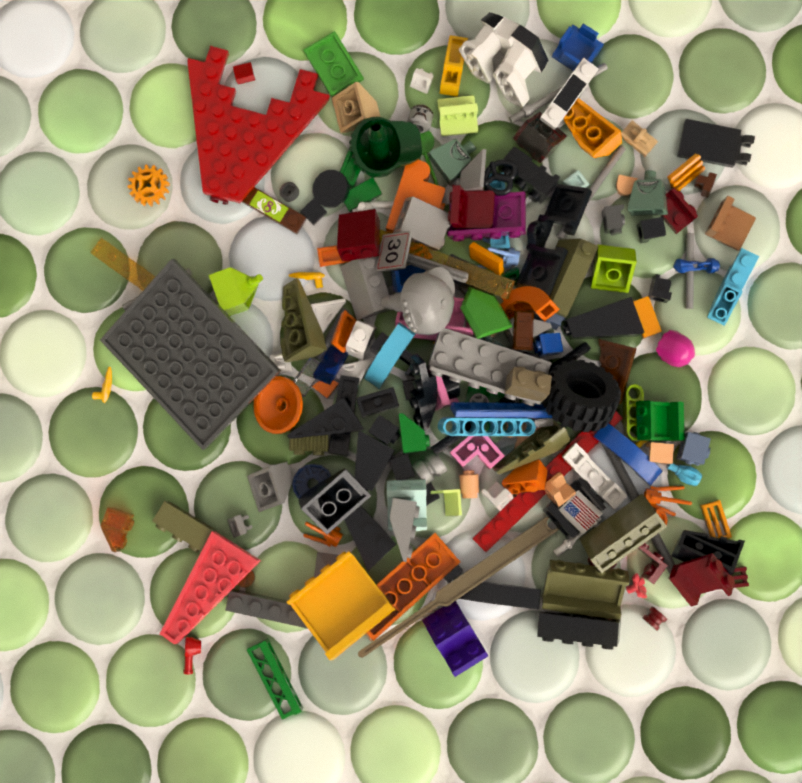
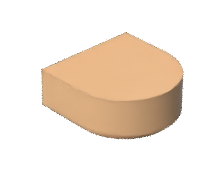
[616,175,637,196]

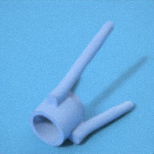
[476,238,520,269]

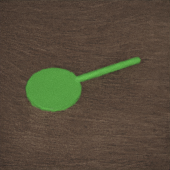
[420,130,439,185]

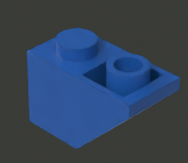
[533,333,564,358]

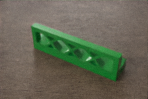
[247,638,303,720]

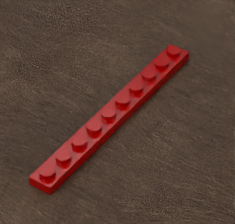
[472,411,623,552]

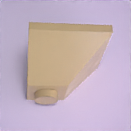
[332,82,380,133]

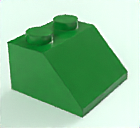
[399,413,430,454]

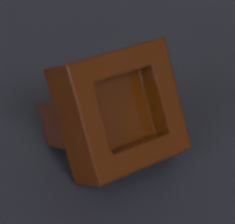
[694,172,717,198]

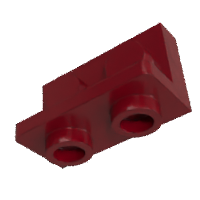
[660,187,698,234]

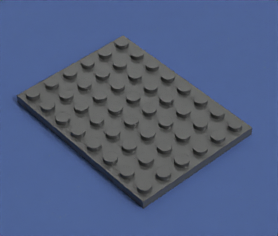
[100,259,281,450]

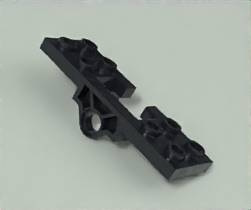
[515,184,592,296]

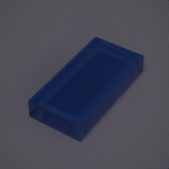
[313,345,348,385]

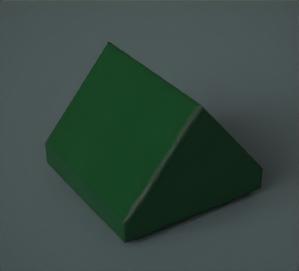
[498,267,520,289]

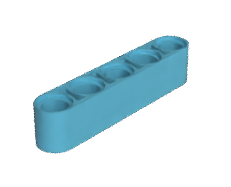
[438,417,536,436]

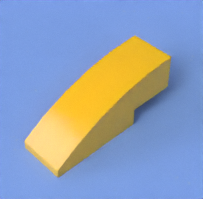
[439,35,468,97]

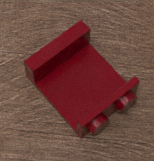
[669,553,735,607]

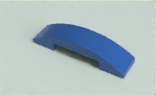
[593,423,663,486]

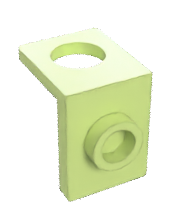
[430,489,462,516]

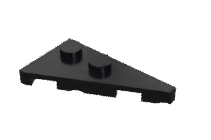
[287,398,365,439]

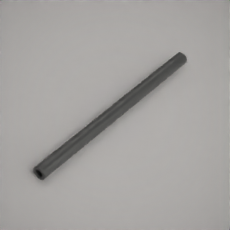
[602,445,675,574]

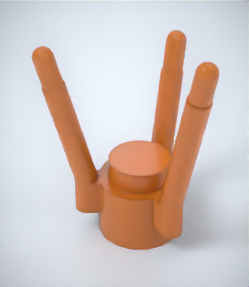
[644,486,692,516]
[303,522,343,548]

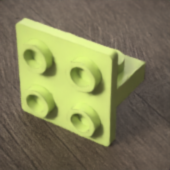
[437,95,478,137]

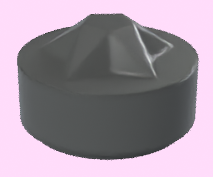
[280,182,299,202]

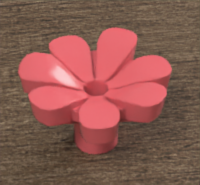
[626,573,647,598]

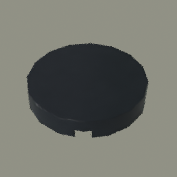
[312,170,350,208]

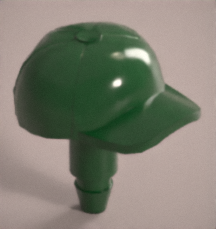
[349,117,422,178]

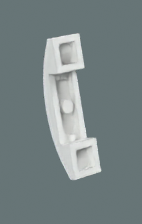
[562,443,628,510]

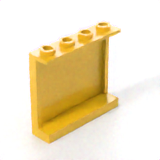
[286,551,395,660]

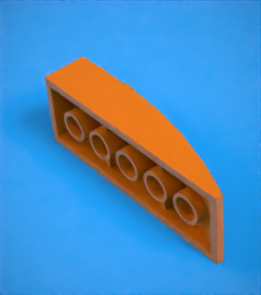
[365,533,460,642]

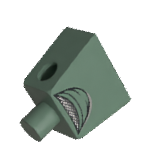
[429,139,476,186]
[628,170,668,216]

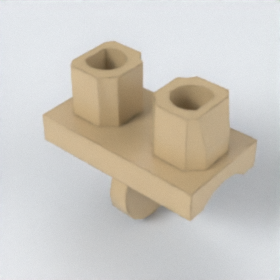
[621,120,658,157]

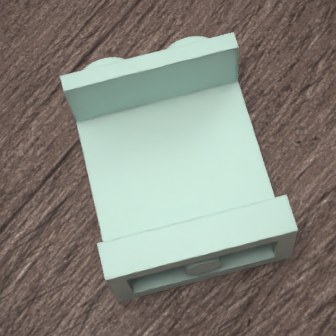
[387,480,427,531]

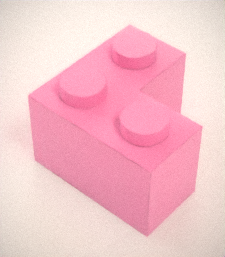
[450,436,505,469]

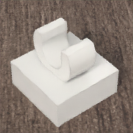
[410,68,434,94]
[270,353,293,374]

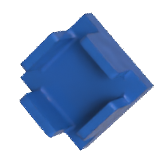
[552,23,604,71]

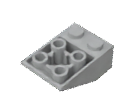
[389,498,420,562]

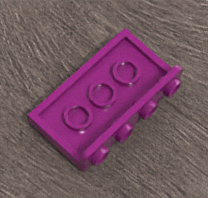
[447,191,526,242]

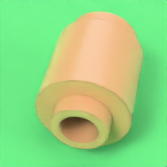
[459,470,479,498]

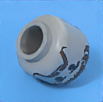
[407,104,434,134]

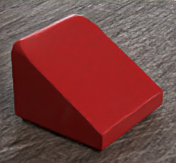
[233,62,255,85]

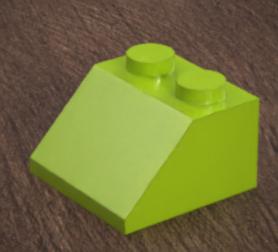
[591,244,637,293]

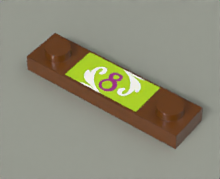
[242,187,307,235]

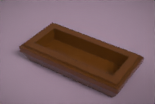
[512,310,534,351]

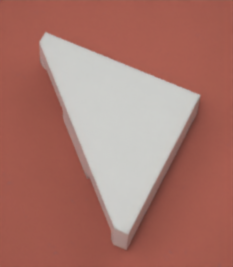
[311,298,346,333]
[325,358,374,384]

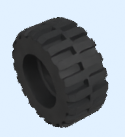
[542,359,621,432]

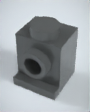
[601,204,625,235]

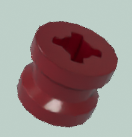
[642,606,668,631]

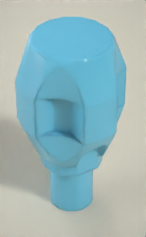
[667,463,702,486]

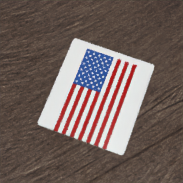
[559,490,603,534]

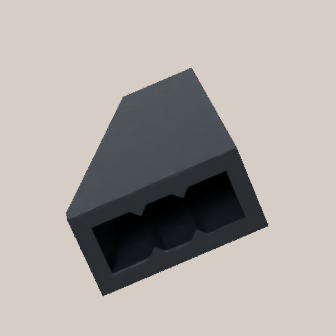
[563,297,645,340]

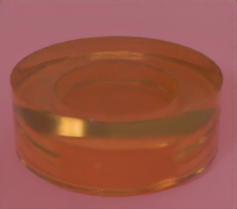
[237,570,255,588]

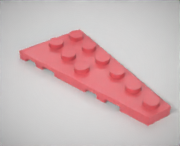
[160,531,261,644]

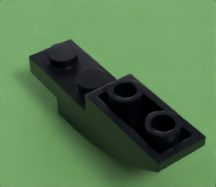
[409,354,437,431]

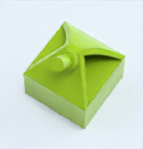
[209,267,263,316]

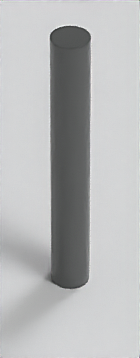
[315,308,349,361]

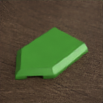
[460,286,512,339]

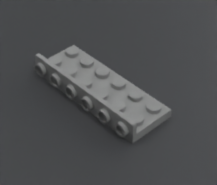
[427,328,552,406]

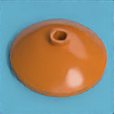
[254,376,303,434]

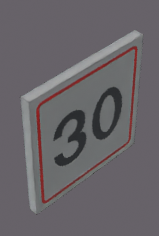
[376,231,413,272]

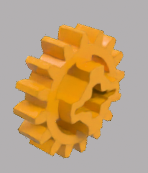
[127,164,170,207]

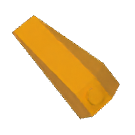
[563,98,622,158]

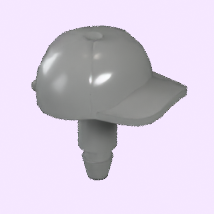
[381,267,455,335]

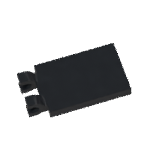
[677,119,755,168]

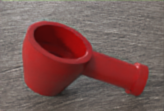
[183,637,201,675]

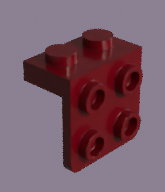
[448,185,495,229]

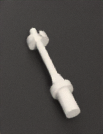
[553,517,602,557]

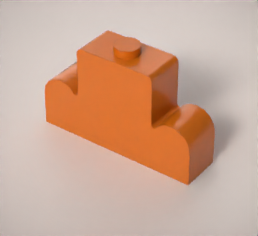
[386,160,446,234]

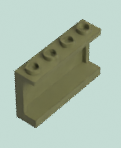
[579,494,667,574]
[541,559,630,620]

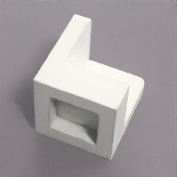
[481,482,514,511]

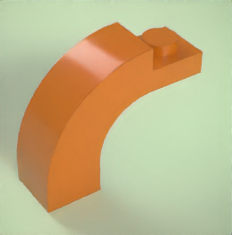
[500,286,560,322]

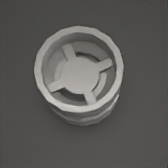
[412,451,448,485]

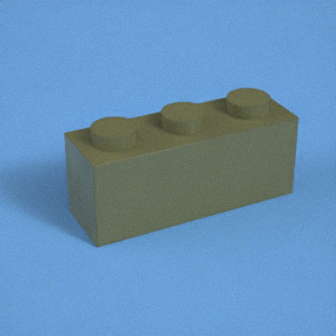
[152,501,217,552]

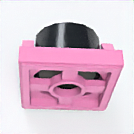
[435,374,460,411]

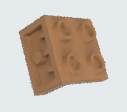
[705,196,756,251]

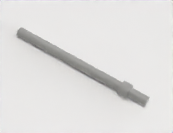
[509,63,608,124]
[556,145,626,240]

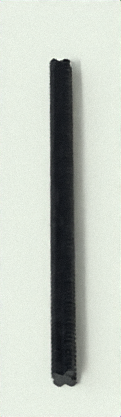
[430,342,591,456]

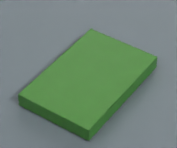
[303,31,364,98]

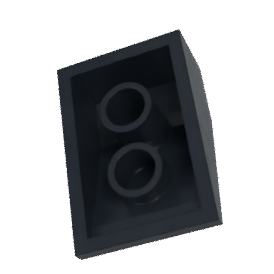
[298,468,371,534]

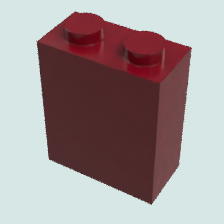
[337,209,380,262]

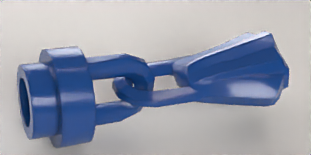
[673,258,720,273]

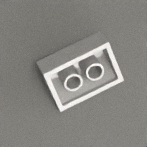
[340,256,391,320]

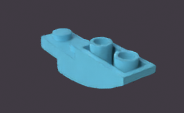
[707,248,760,326]

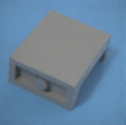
[393,196,451,251]

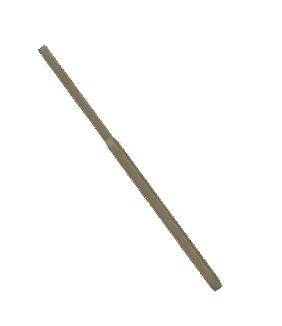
[358,516,559,658]

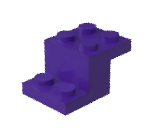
[422,601,488,677]

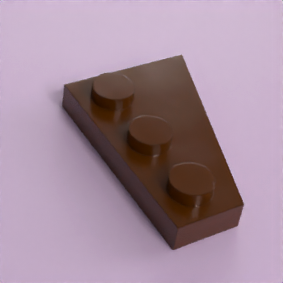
[599,339,637,404]

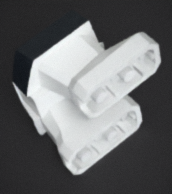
[458,12,549,108]

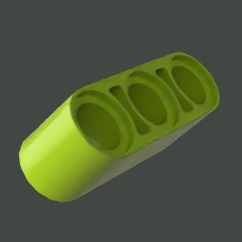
[623,384,644,441]

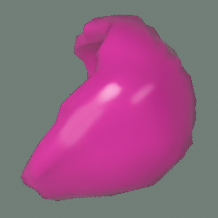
[656,330,695,367]

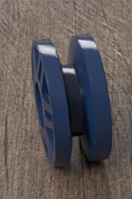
[292,464,332,499]

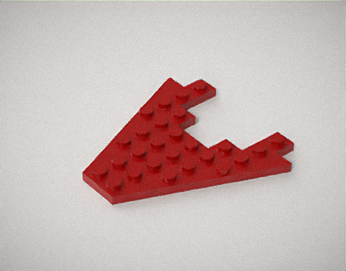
[187,46,330,203]

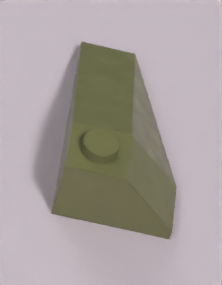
[549,238,598,318]
[280,278,327,362]
[492,421,571,475]

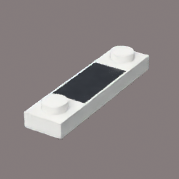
[539,58,599,130]

